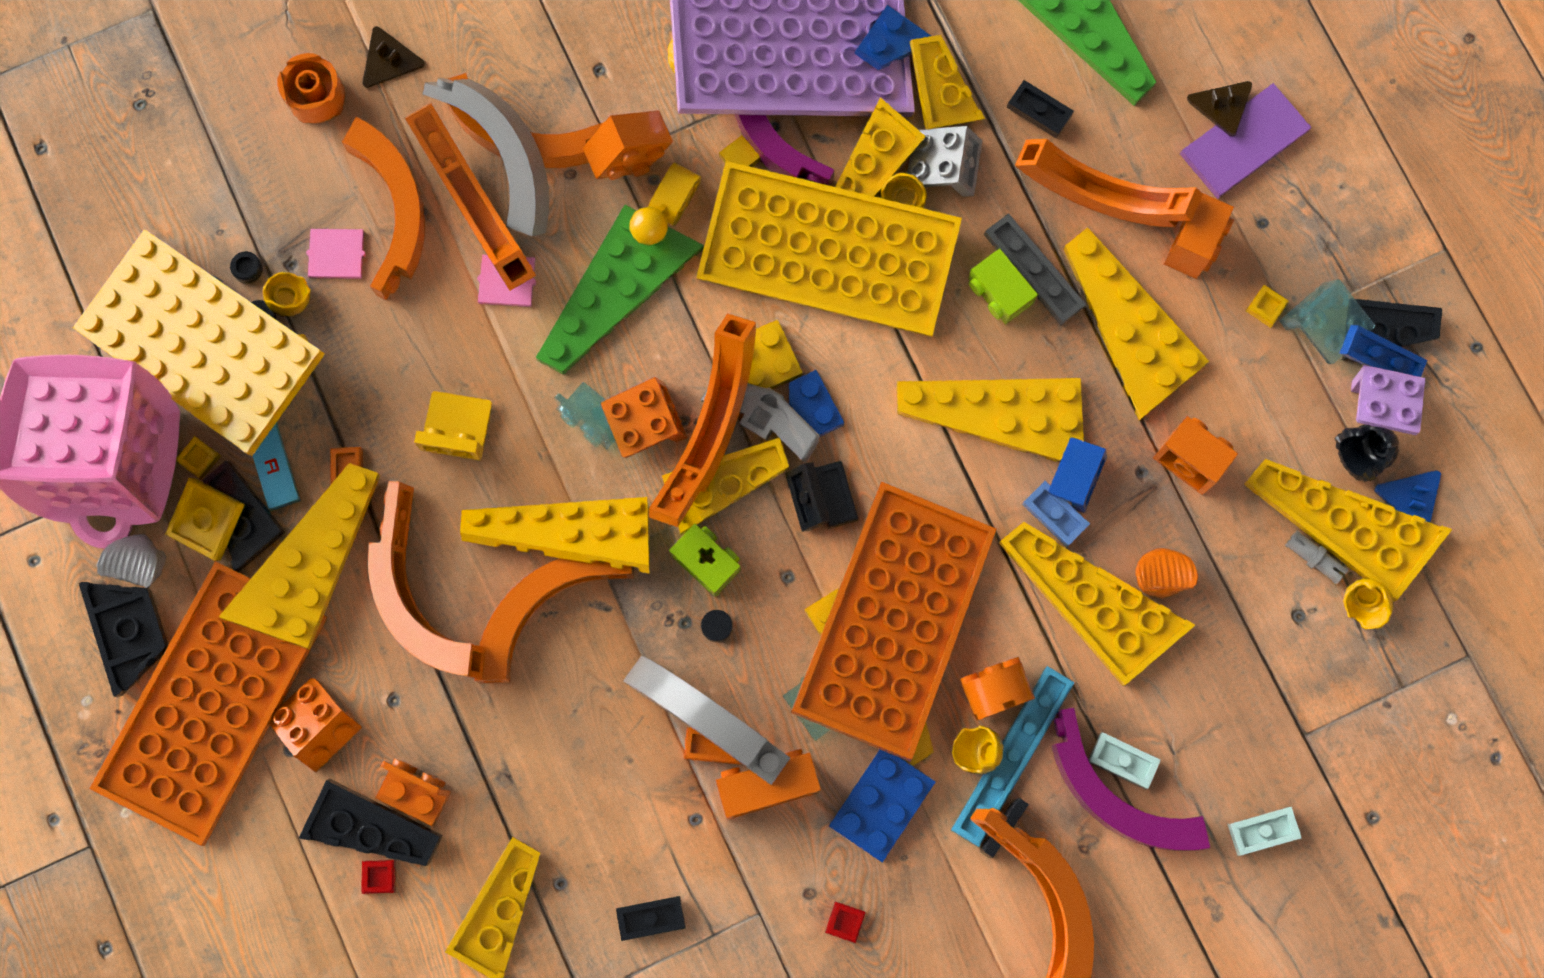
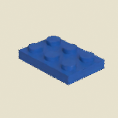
[829,749,936,863]

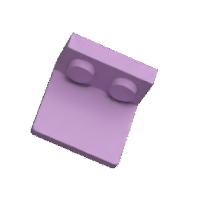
[1351,365,1425,435]

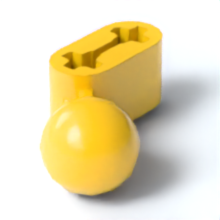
[629,162,701,246]

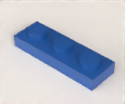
[1339,325,1428,377]

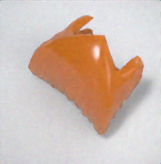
[1135,548,1199,599]

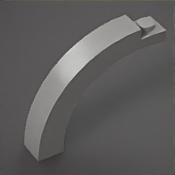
[423,78,549,236]
[623,656,790,785]

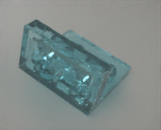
[1279,279,1375,364]
[554,382,615,449]

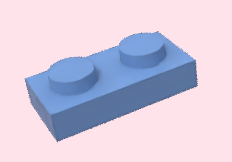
[1022,481,1090,547]

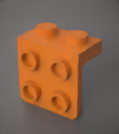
[269,678,362,773]

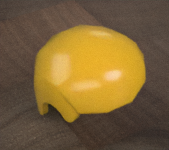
[881,173,927,208]
[263,272,311,316]
[1343,578,1394,629]
[952,725,1004,775]

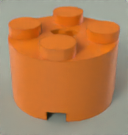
[277,53,345,123]
[960,657,1035,721]

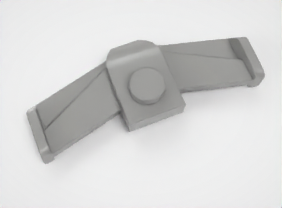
[701,383,820,463]

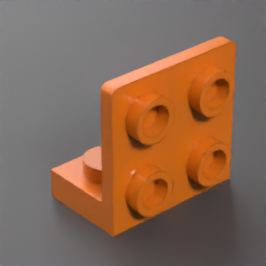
[601,377,688,458]
[375,758,451,827]

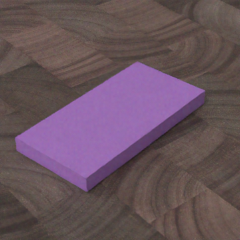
[1180,83,1312,199]

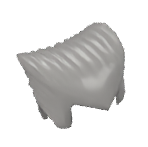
[96,534,166,588]

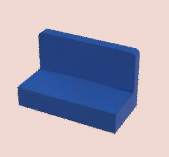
[1049,437,1107,513]

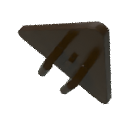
[362,26,425,88]
[1187,81,1252,137]

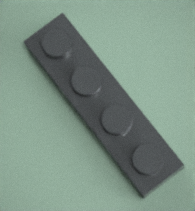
[984,213,1086,326]

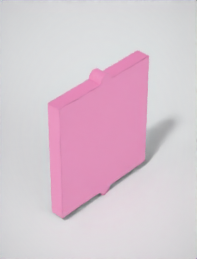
[306,229,366,279]
[477,254,536,307]

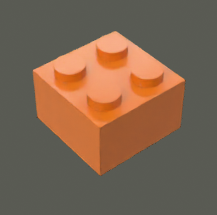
[583,110,673,180]
[1164,193,1234,279]
[1153,416,1238,495]

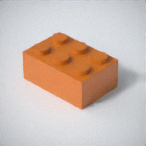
[716,749,821,820]

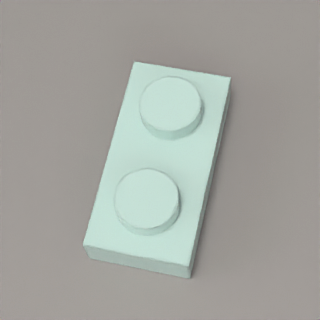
[1088,732,1161,789]
[1227,807,1302,856]

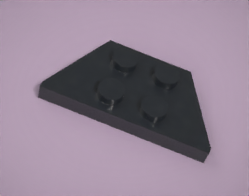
[78,582,168,698]

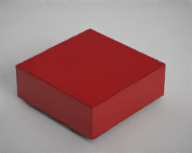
[361,860,396,894]
[825,901,866,943]

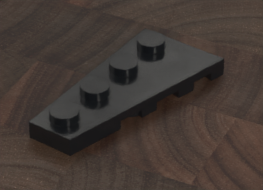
[299,779,443,866]

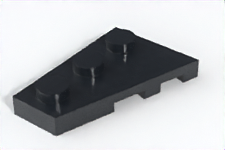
[1341,298,1442,360]

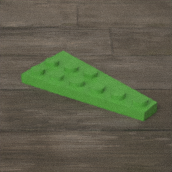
[1018,0,1156,106]
[536,205,704,375]

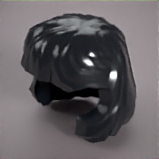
[1334,424,1399,482]

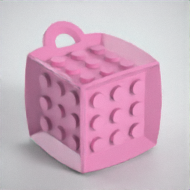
[0,355,180,549]

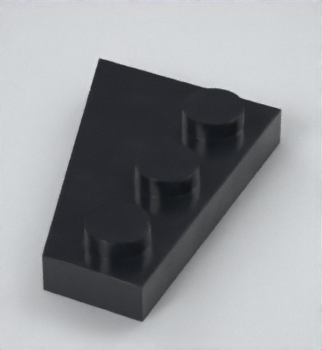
[202,460,285,572]

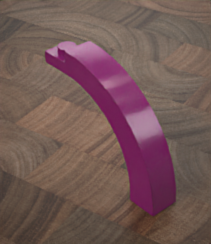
[735,114,834,186]
[1051,707,1210,851]

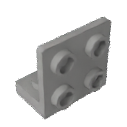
[907,126,982,197]

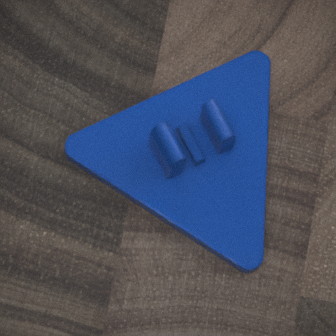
[1375,470,1441,522]

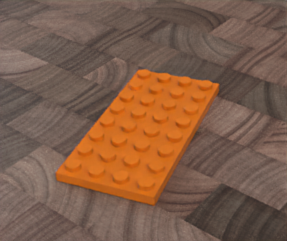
[790,481,997,762]
[89,561,328,846]

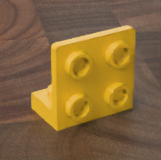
[414,391,493,461]

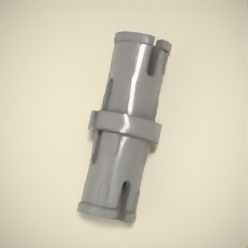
[1285,530,1348,584]

